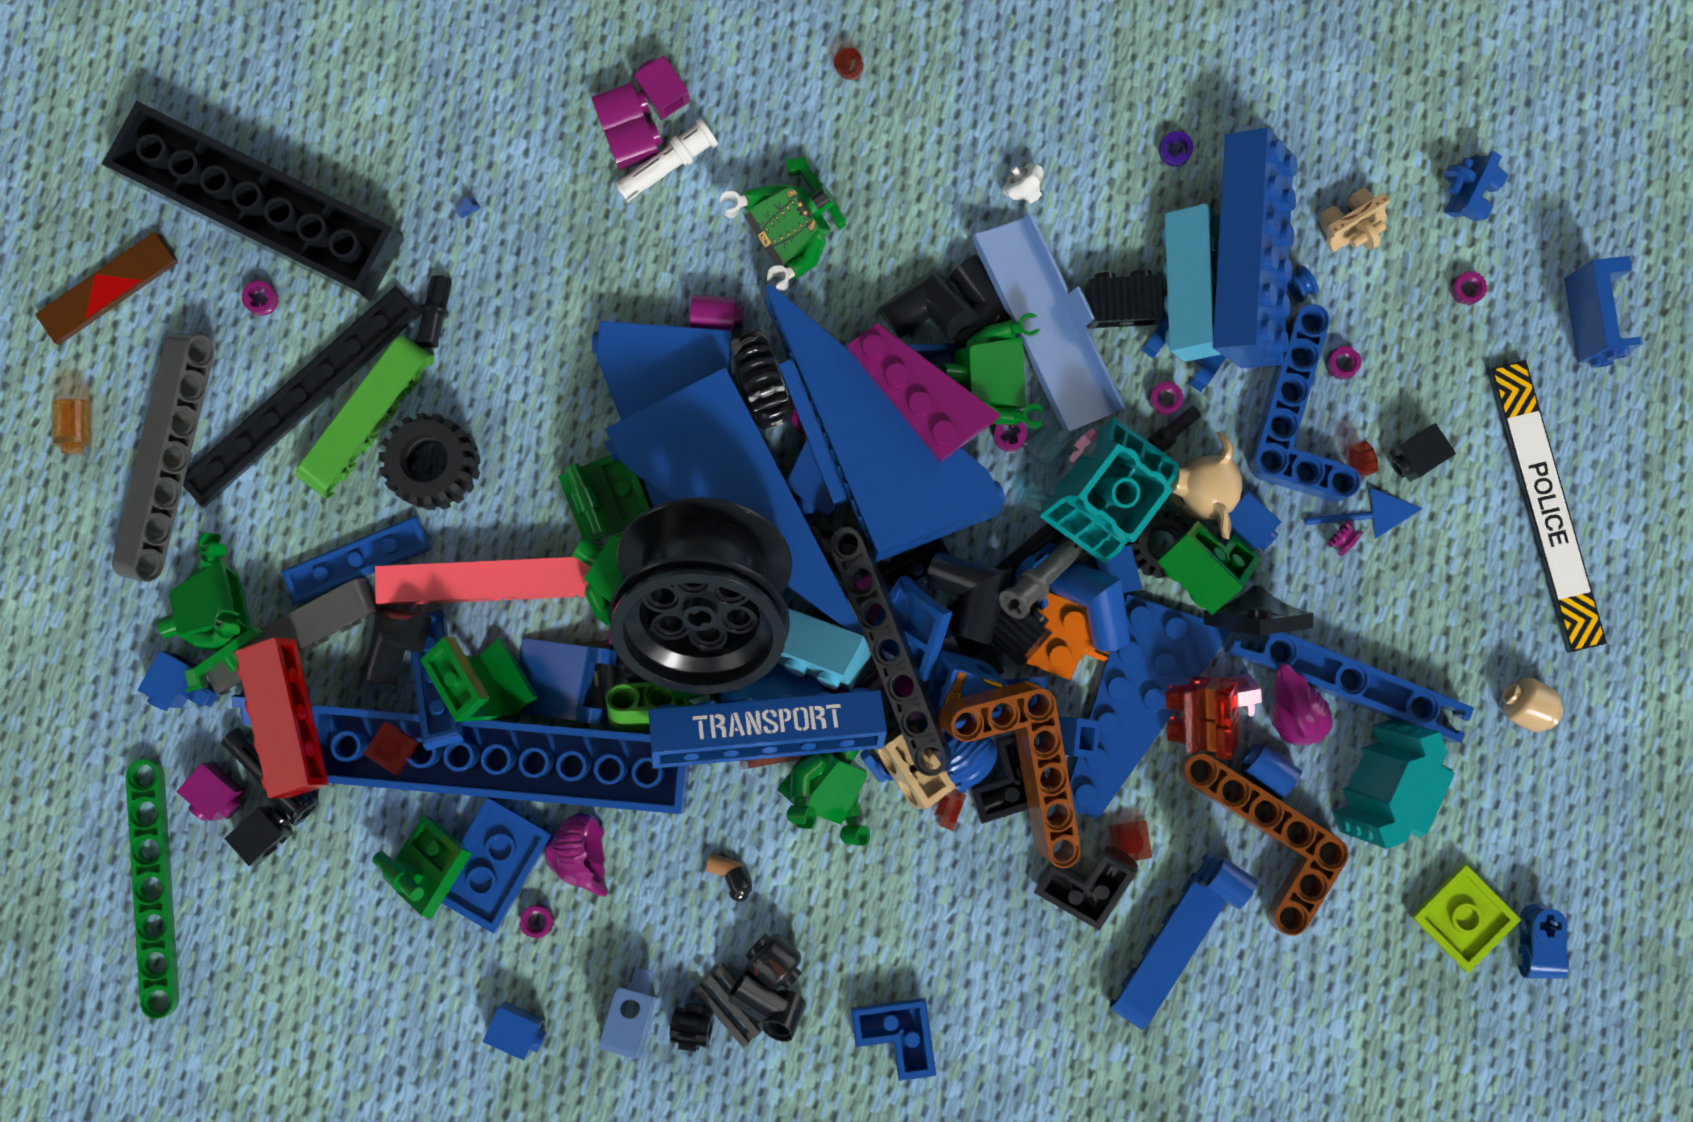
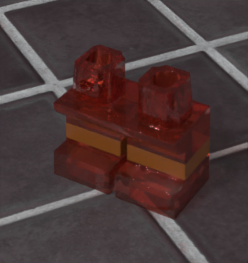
[1165,676,1239,760]

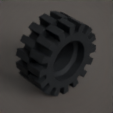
[1127,510,1192,578]

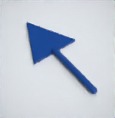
[1304,488,1423,539]

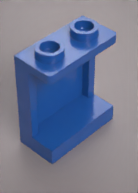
[1564,256,1643,368]

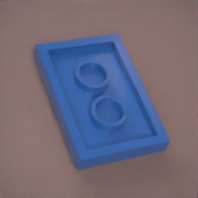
[442,797,554,934]

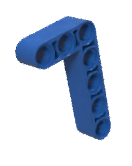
[1249,304,1361,502]
[1109,852,1258,1030]

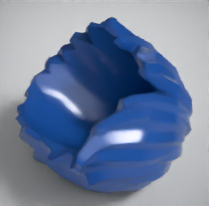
[935,731,997,793]

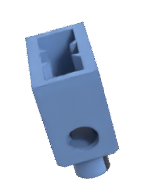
[598,967,657,1059]

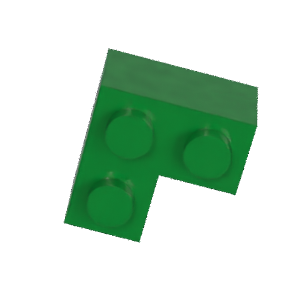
[1158,521,1262,615]

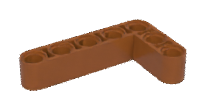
[939,681,1081,868]
[1179,753,1349,936]

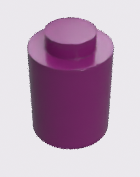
[690,294,744,334]

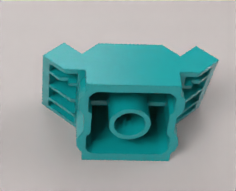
[1039,417,1179,564]
[1332,719,1455,849]

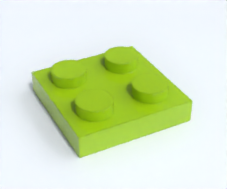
[1410,863,1521,973]

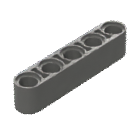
[201,578,379,696]

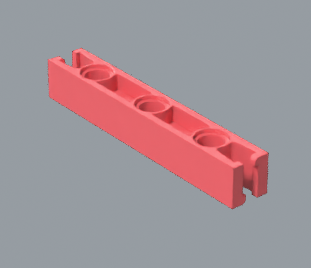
[375,557,590,606]

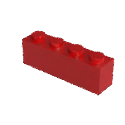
[235,637,329,798]

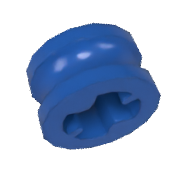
[1287,265,1319,303]

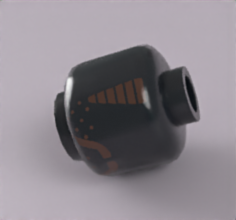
[745,933,802,991]

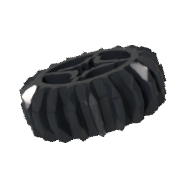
[730,329,793,430]

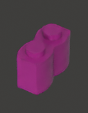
[591,82,663,171]

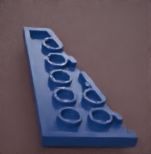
[1069,595,1233,819]

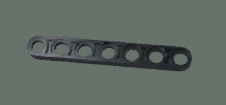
[830,527,952,776]

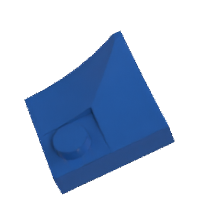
[874,575,952,681]

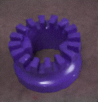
[1159,131,1194,167]

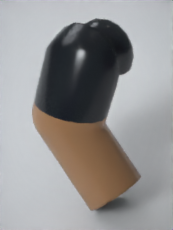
[705,853,752,902]

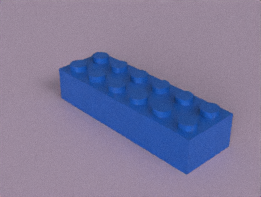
[1213,127,1298,368]

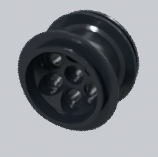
[608,497,792,694]

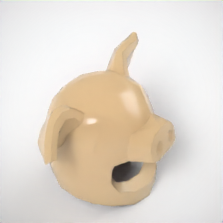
[1168,432,1242,539]

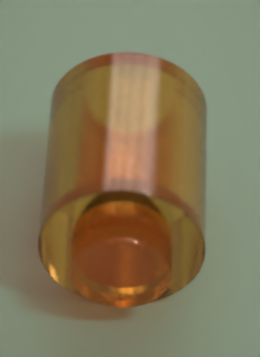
[52,399,92,455]

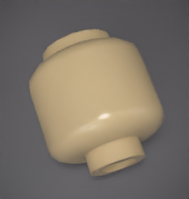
[1502,677,1564,733]

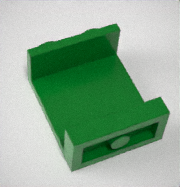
[420,636,538,722]

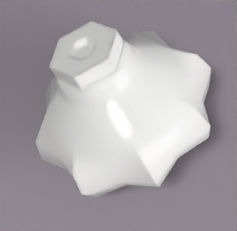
[1002,162,1044,204]

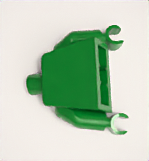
[939,313,1044,429]
[572,531,624,627]
[157,533,251,651]
[777,750,870,846]

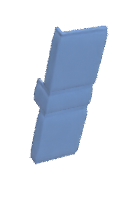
[972,213,1125,433]

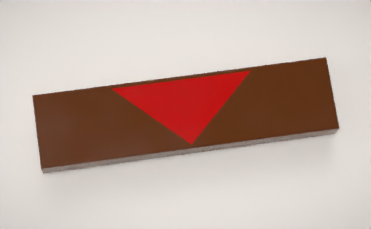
[35,232,178,345]

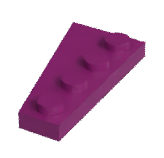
[847,323,1000,463]

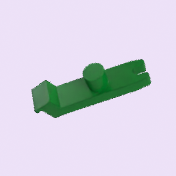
[785,156,847,230]
[184,625,264,692]

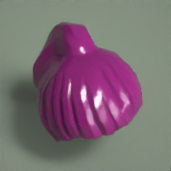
[1271,664,1333,746]
[545,812,608,897]

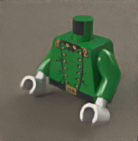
[719,183,836,293]

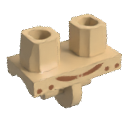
[1320,188,1390,253]

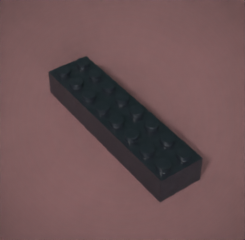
[101,101,404,302]

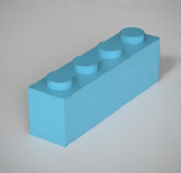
[1162,203,1221,362]
[777,608,871,691]

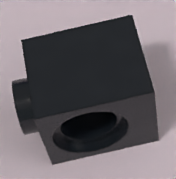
[1389,423,1457,482]
[224,806,294,866]

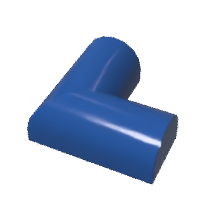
[1050,562,1130,652]
[851,997,936,1081]

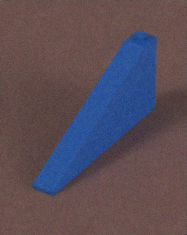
[764,285,1005,562]
[592,321,734,507]
[604,367,864,636]

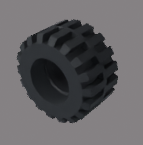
[378,413,481,510]

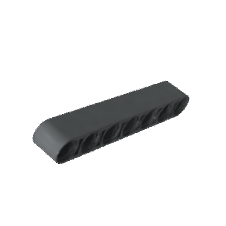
[112,333,214,582]

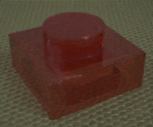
[363,722,420,775]
[934,790,966,831]
[1108,820,1152,860]

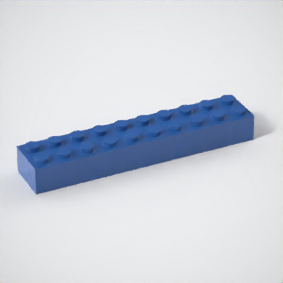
[312,705,690,814]

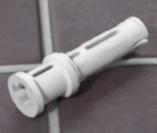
[614,117,718,203]

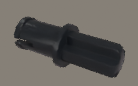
[415,275,452,348]

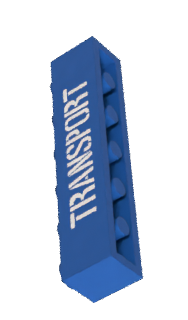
[649,688,887,769]

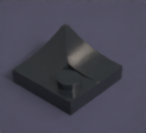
[1204,585,1314,636]

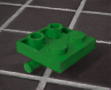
[558,455,651,542]
[372,815,472,919]

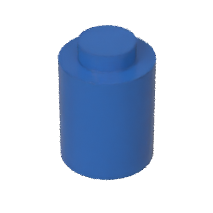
[1241,742,1302,800]

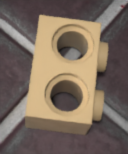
[874,724,956,809]

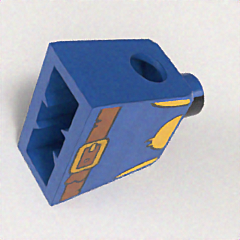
[919,650,1004,732]

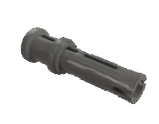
[999,537,1086,619]

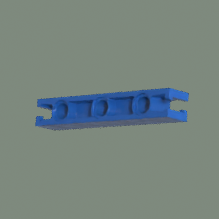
[1224,631,1474,743]

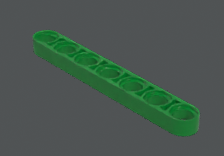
[125,759,179,1019]

